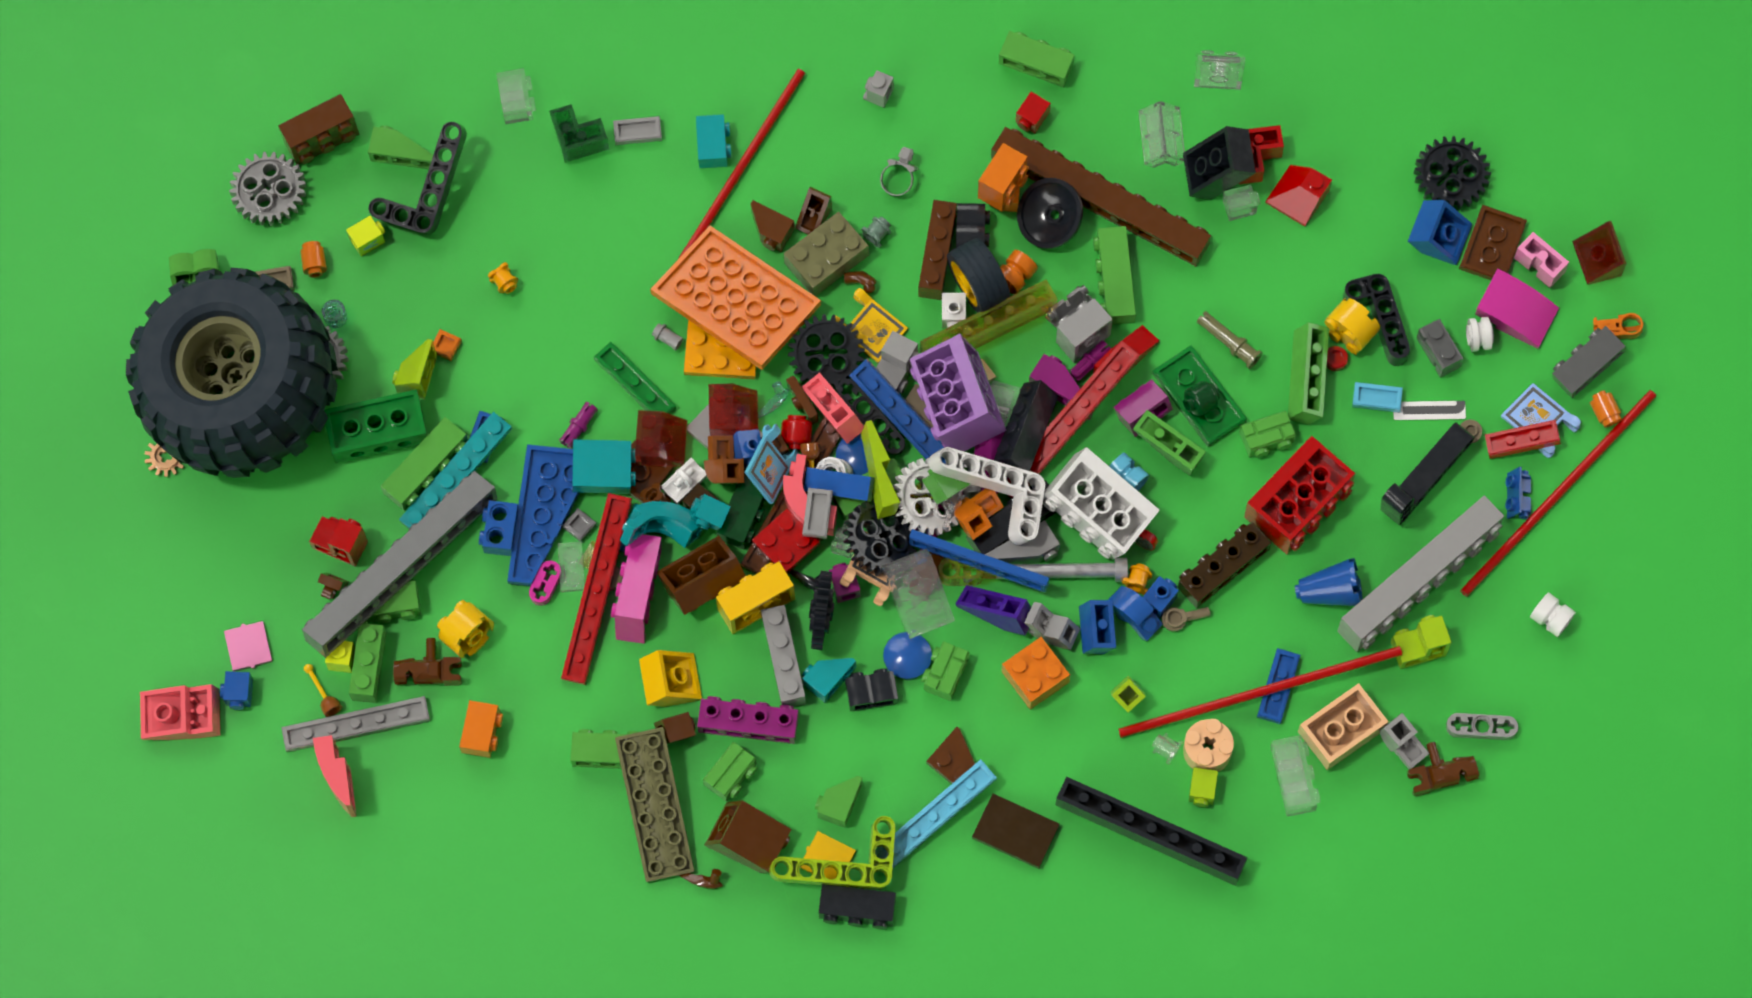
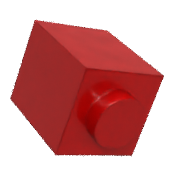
[1016,91,1051,133]

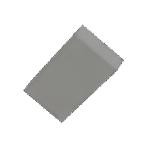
[613,116,662,145]
[802,488,833,539]

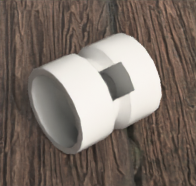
[1530,592,1576,637]

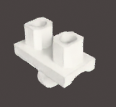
[661,458,707,504]

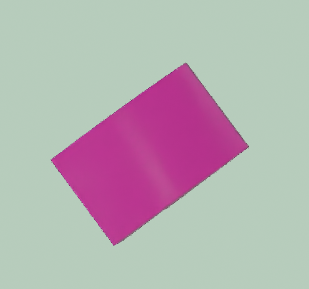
[1475,269,1559,349]

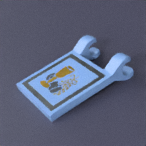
[1501,383,1581,458]

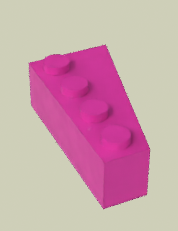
[611,535,662,644]

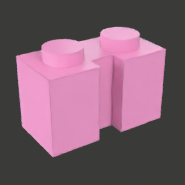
[1514,232,1569,288]

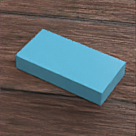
[1352,382,1403,413]

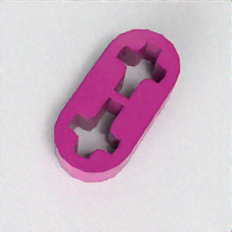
[529,560,562,606]

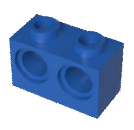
[479,500,518,556]

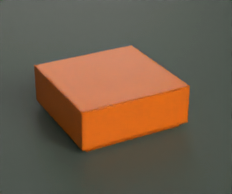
[433,329,462,361]

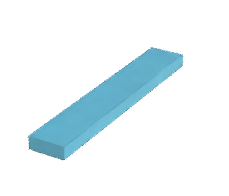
[875,759,997,869]

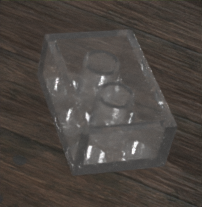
[881,549,955,639]

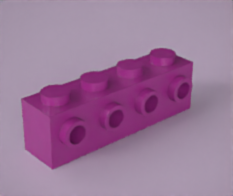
[697,696,799,744]

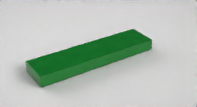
[593,342,676,424]

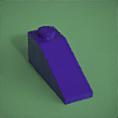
[955,585,1031,636]

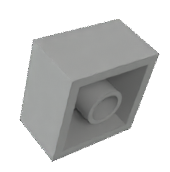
[1056,298,1112,363]

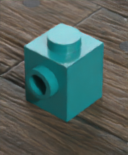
[690,494,731,530]

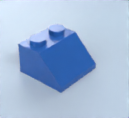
[1407,200,1472,265]

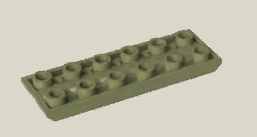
[615,727,694,882]

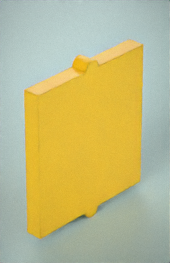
[800,831,856,880]

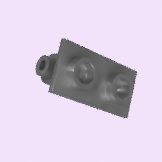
[1045,285,1092,328]

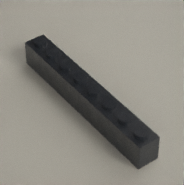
[1056,776,1247,886]

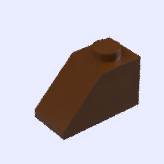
[751,200,795,252]

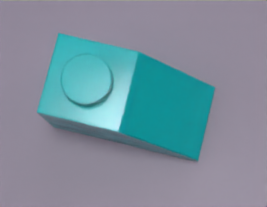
[802,658,857,703]

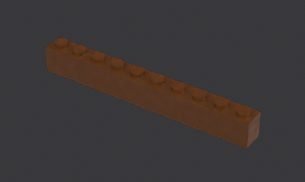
[991,127,1211,267]

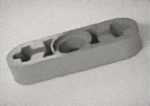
[1446,713,1518,740]

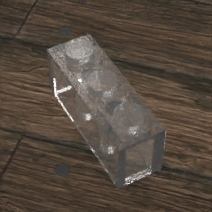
[1270,735,1320,817]

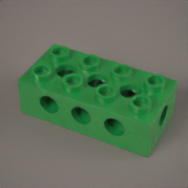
[324,389,428,463]

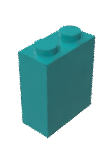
[572,439,636,494]

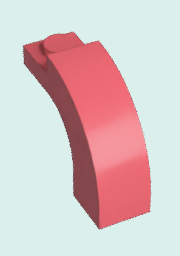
[783,454,837,536]

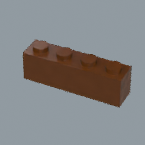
[918,200,957,300]

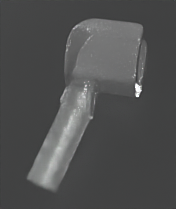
[943,497,962,531]

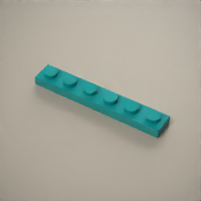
[399,412,513,529]

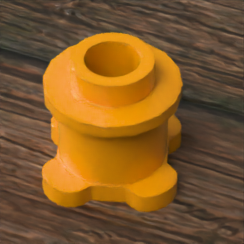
[488,262,518,294]
[1122,563,1153,595]

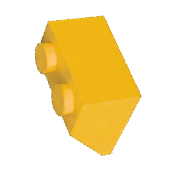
[639,650,702,707]

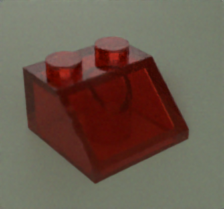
[708,383,758,436]
[635,410,687,467]

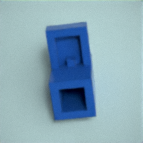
[1108,585,1163,641]

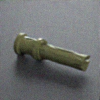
[1197,311,1263,369]

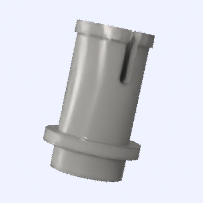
[652,323,684,350]

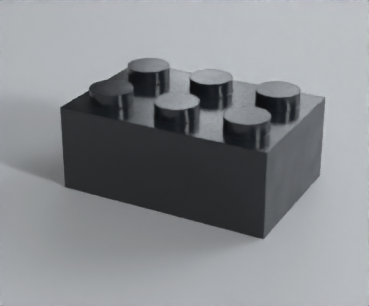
[1183,126,1256,200]

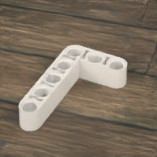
[929,447,1045,545]

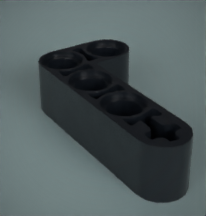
[1343,274,1410,366]

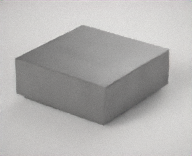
[562,508,597,542]

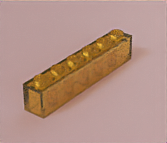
[920,279,1058,353]

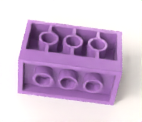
[910,334,1007,451]

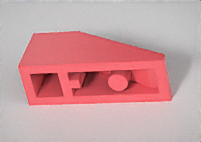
[802,373,864,444]

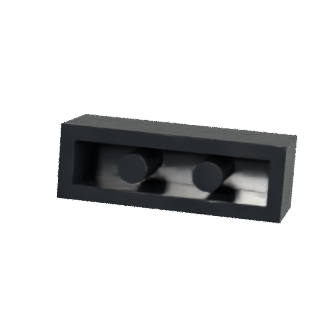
[818,884,896,929]

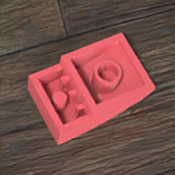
[140,684,221,740]
[313,735,356,817]

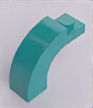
[620,501,703,548]

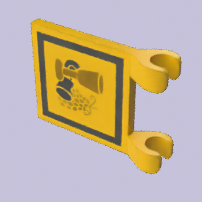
[836,288,908,363]

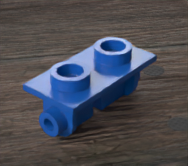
[1505,467,1531,519]

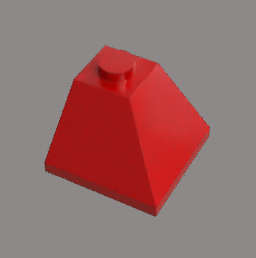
[1265,165,1332,227]

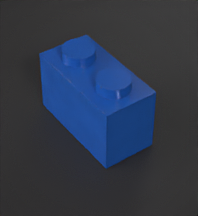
[1079,600,1116,654]

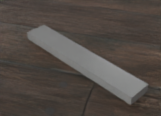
[281,696,430,752]

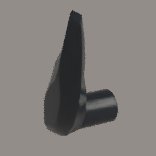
[789,569,820,590]

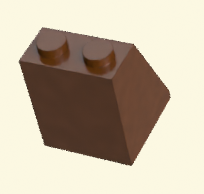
[704,800,792,873]

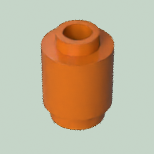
[300,241,327,278]
[1590,390,1622,428]

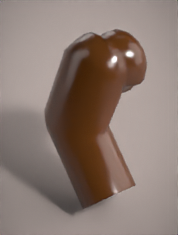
[844,271,876,293]

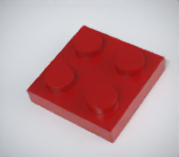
[752,509,820,574]

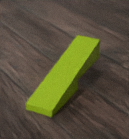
[861,420,900,519]

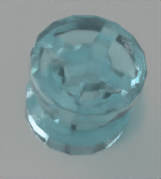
[322,300,348,328]

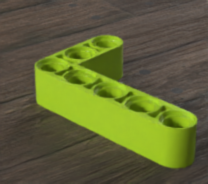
[769,816,895,890]

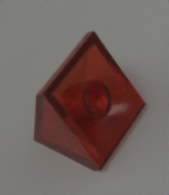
[1572,221,1626,284]

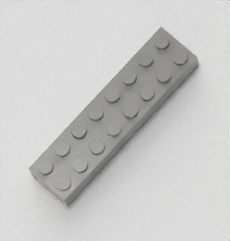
[1337,495,1504,652]

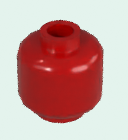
[781,415,812,450]

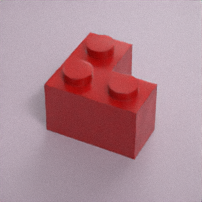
[1239,125,1284,185]
[309,516,368,567]

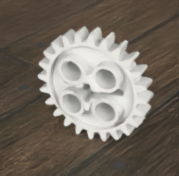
[892,458,968,536]

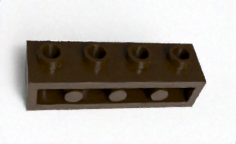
[1178,522,1271,609]

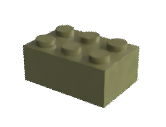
[783,212,869,297]

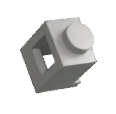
[863,70,894,108]

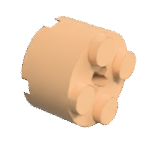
[1183,719,1234,772]

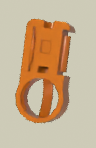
[1593,313,1643,339]

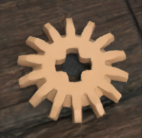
[144,443,184,477]

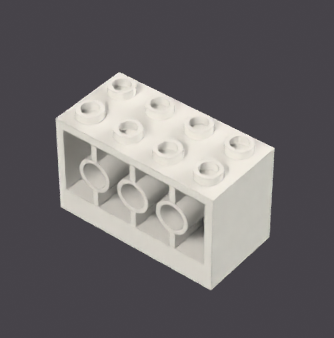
[1043,447,1159,560]

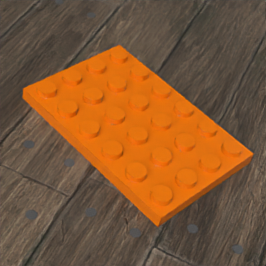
[650,226,821,370]

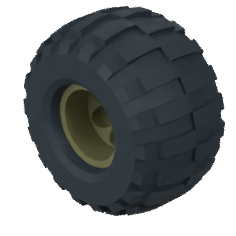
[126,267,338,478]

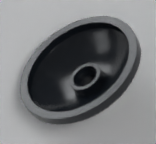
[1017,178,1083,249]

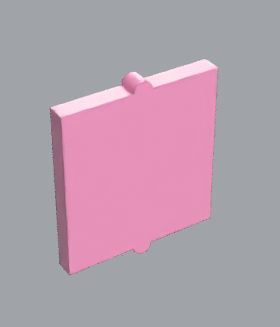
[224,621,273,672]

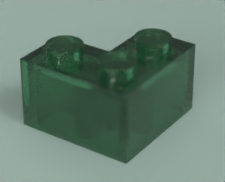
[549,104,609,163]

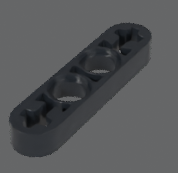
[837,379,905,455]

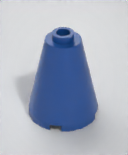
[1295,558,1363,606]

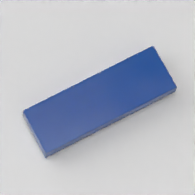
[804,467,875,501]
[1257,648,1300,724]

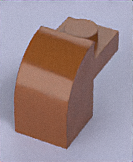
[704,436,744,484]

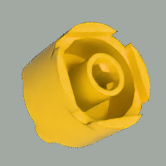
[1324,298,1380,355]
[437,600,494,658]

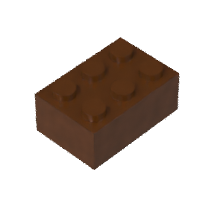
[278,94,359,165]
[657,536,746,615]

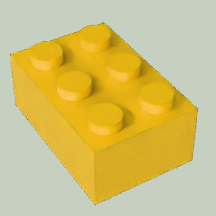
[716,562,795,635]

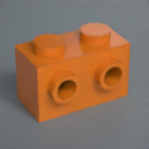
[459,700,503,758]

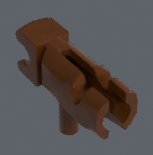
[393,638,462,686]
[1407,742,1479,796]

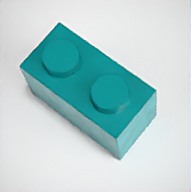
[696,114,731,169]

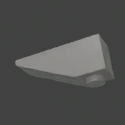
[984,520,1060,564]

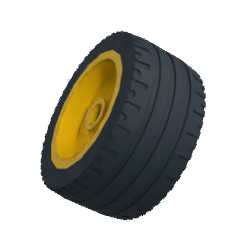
[947,238,1010,314]

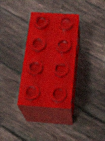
[1244,436,1355,555]

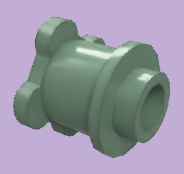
[861,217,891,248]

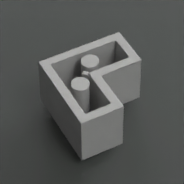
[876,331,920,394]

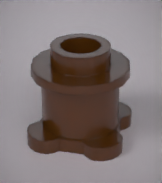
[640,482,671,503]

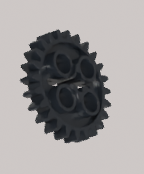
[1414,136,1491,210]
[788,314,865,388]
[842,499,917,577]
[809,571,834,650]

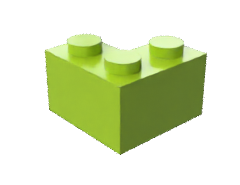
[1391,615,1451,669]

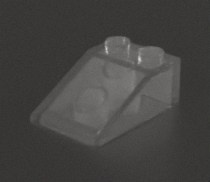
[1194,50,1245,90]

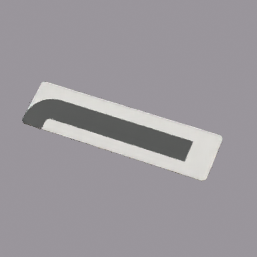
[1393,401,1466,420]

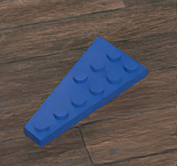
[507,444,580,586]

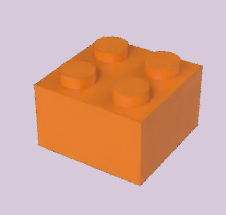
[978,143,1029,212]
[1002,637,1070,710]

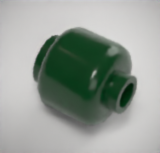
[1183,381,1220,416]

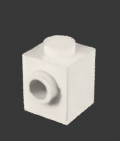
[942,293,966,331]

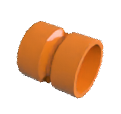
[1000,250,1038,295]

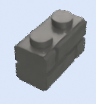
[1417,319,1463,377]

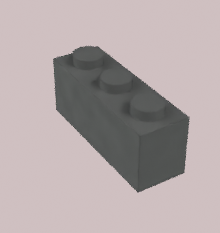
[1552,326,1626,399]

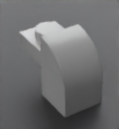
[1024,602,1080,650]
[1380,713,1429,769]

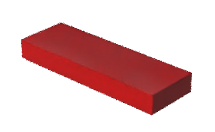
[1485,419,1561,459]

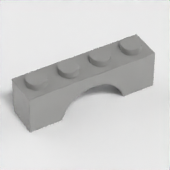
[761,605,806,707]

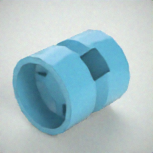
[1109,453,1150,491]

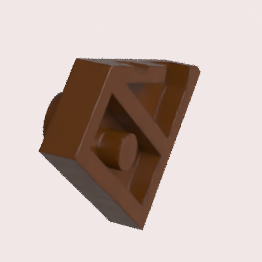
[926,727,975,784]

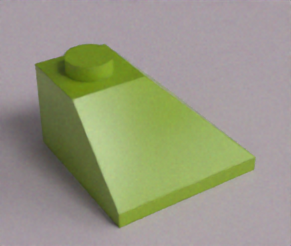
[392,339,437,400]

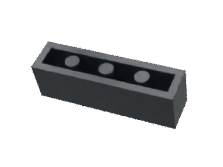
[994,380,1058,471]
[966,480,1057,554]

